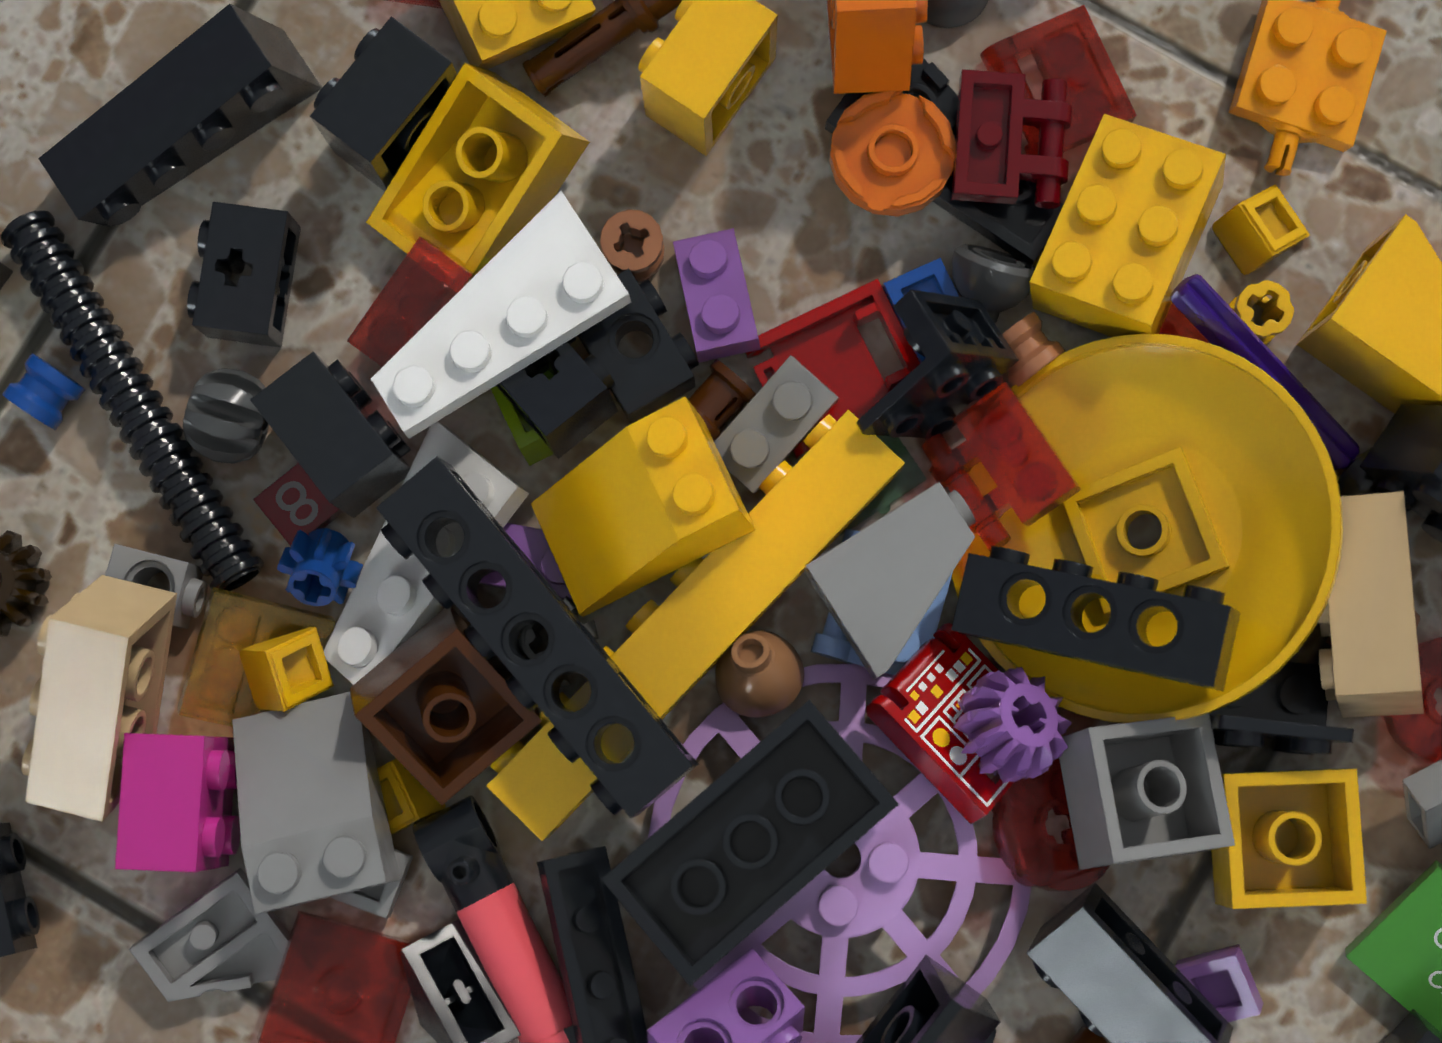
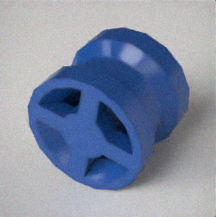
[2,353,86,430]

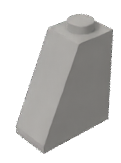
[804,482,976,680]

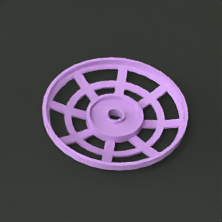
[648,664,1034,1043]

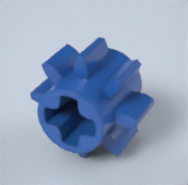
[277,528,363,606]

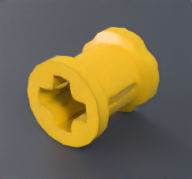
[1228,280,1294,345]

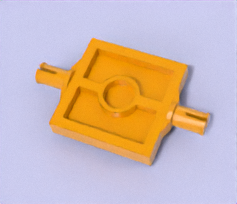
[1228,0,1387,176]

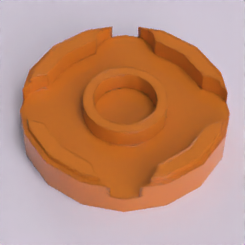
[829,91,956,217]

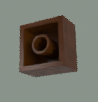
[350,607,542,805]

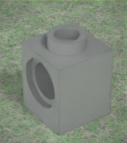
[105,544,208,629]

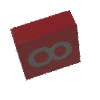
[253,463,343,546]

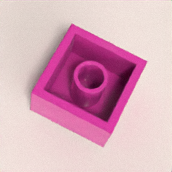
[115,733,240,872]

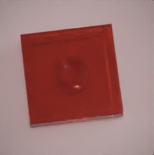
[257,910,414,1043]

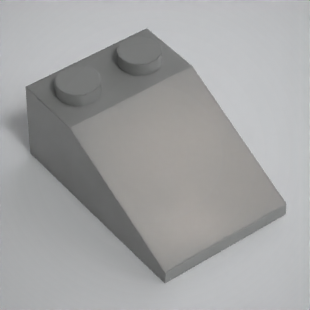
[232,692,401,914]

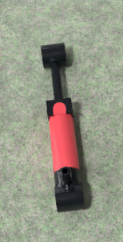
[412,795,576,1043]

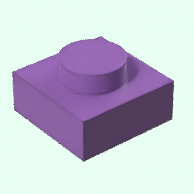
[1175,944,1263,1022]

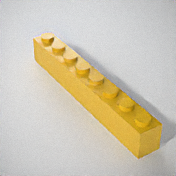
[486,409,905,841]

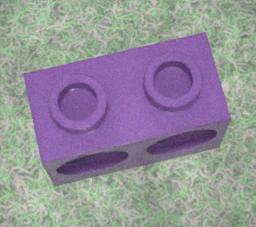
[647,948,805,1043]

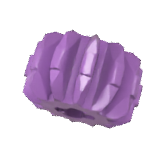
[953,667,1072,783]

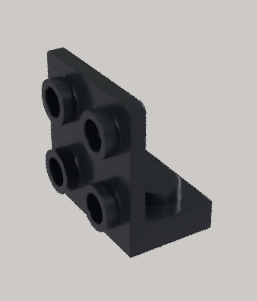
[856,289,1019,440]
[1209,662,1354,755]

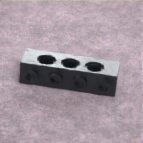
[951,546,1240,692]

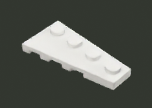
[371,191,631,439]
[324,421,529,685]

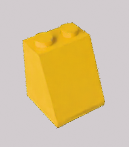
[1296,214,1442,414]

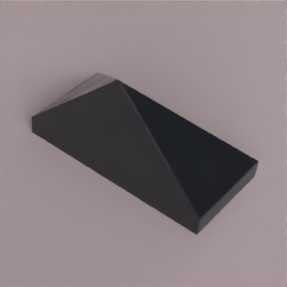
[400,919,521,1043]

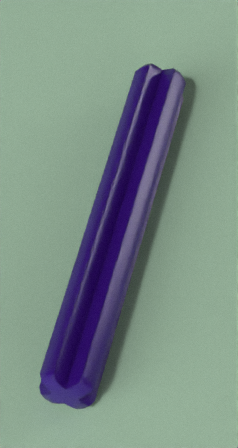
[1170,274,1360,470]

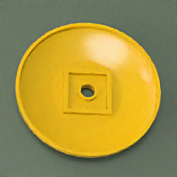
[952,334,1343,723]

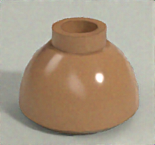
[715,630,804,717]

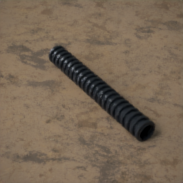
[1,211,264,593]

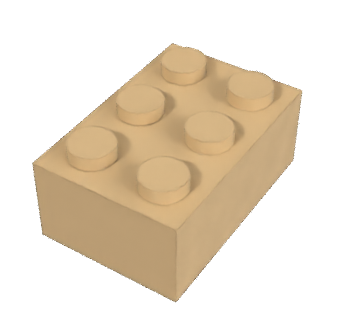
[1317,491,1424,718]
[21,575,177,822]

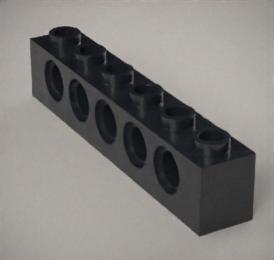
[376,456,699,818]

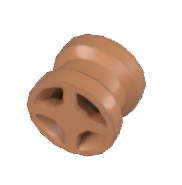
[600,209,665,282]
[1002,312,1066,387]

